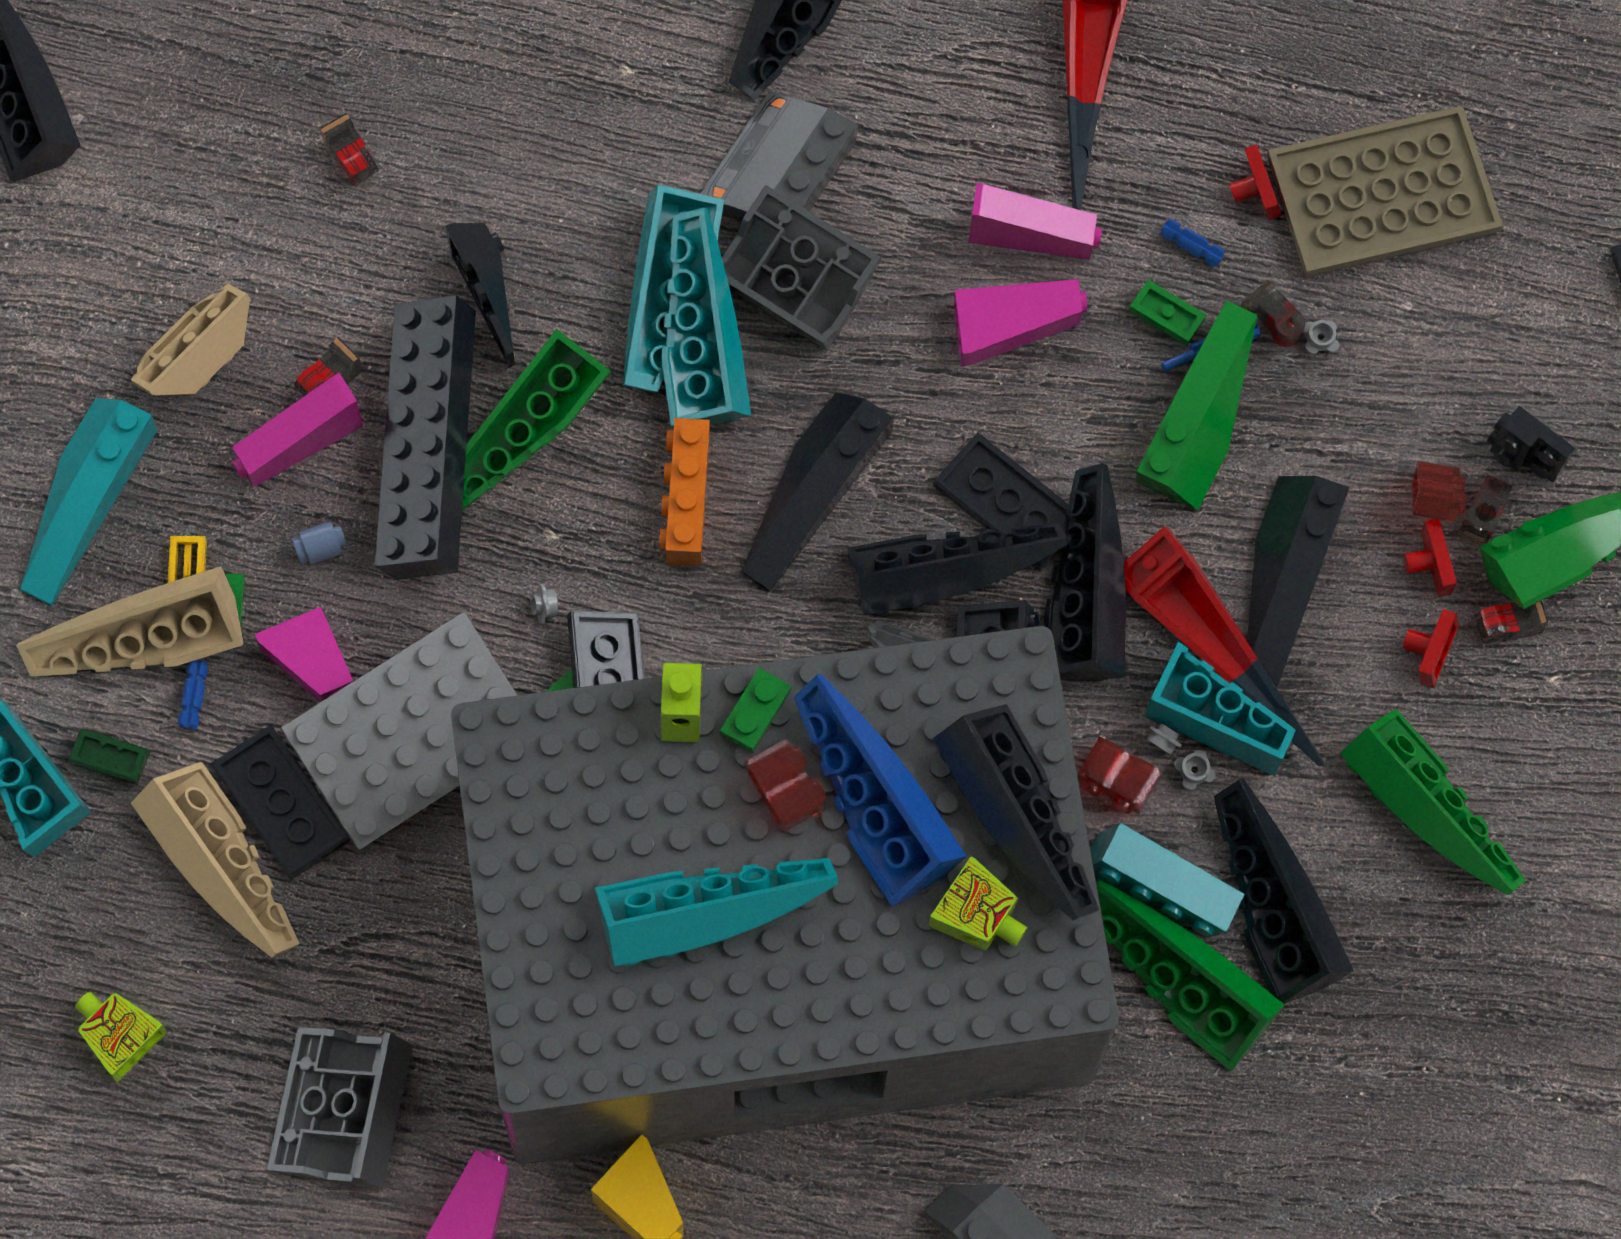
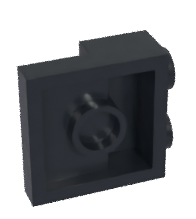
[1487,406,1575,483]
[957,600,1040,637]

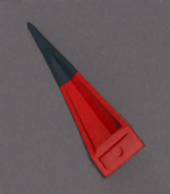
[1062,0,1128,210]
[1124,526,1324,767]

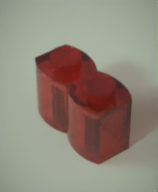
[1411,460,1467,522]
[1077,737,1162,814]
[745,739,826,832]

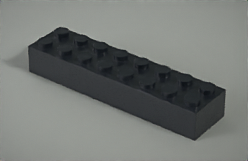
[375,295,476,580]

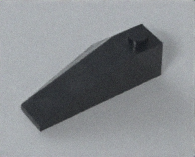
[728,0,842,100]
[445,223,515,368]

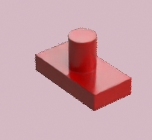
[1229,144,1282,220]
[1403,518,1457,597]
[1403,609,1459,688]

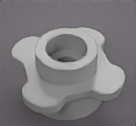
[1303,320,1339,354]
[530,584,558,624]
[1147,723,1182,754]
[1174,750,1216,790]

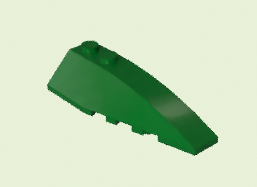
[1135,300,1258,512]
[462,329,612,511]
[1479,492,1621,609]
[1340,709,1526,895]
[1096,879,1285,1071]

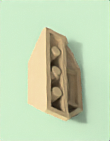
[131,284,250,395]

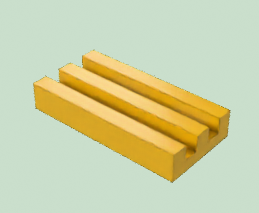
[168,536,207,583]

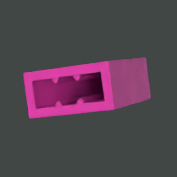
[254,607,353,702]

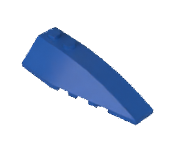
[794,674,967,907]

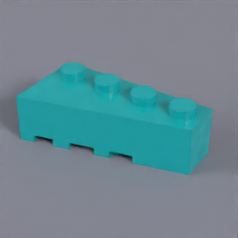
[1144,641,1296,776]
[0,698,91,858]
[1090,823,1244,937]

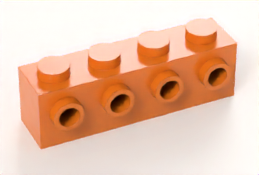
[659,418,710,566]

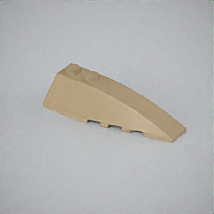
[17,566,243,677]
[131,762,300,958]

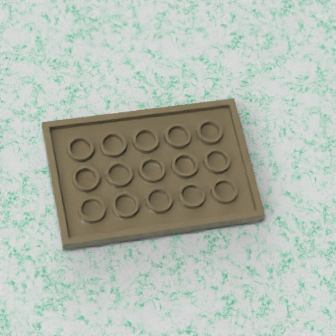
[1266,105,1503,277]

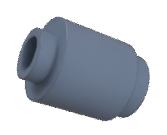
[292,521,347,565]

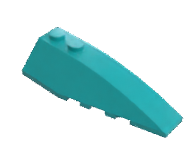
[623,184,724,393]
[662,208,751,426]
[20,398,157,606]
[595,858,839,967]

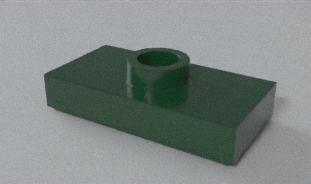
[68,728,150,785]

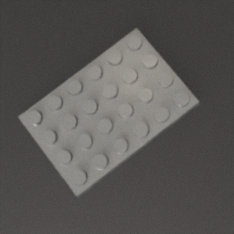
[280,612,517,850]

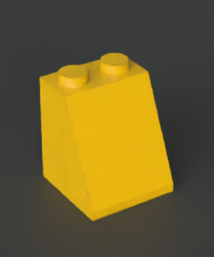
[591,1134,684,1239]

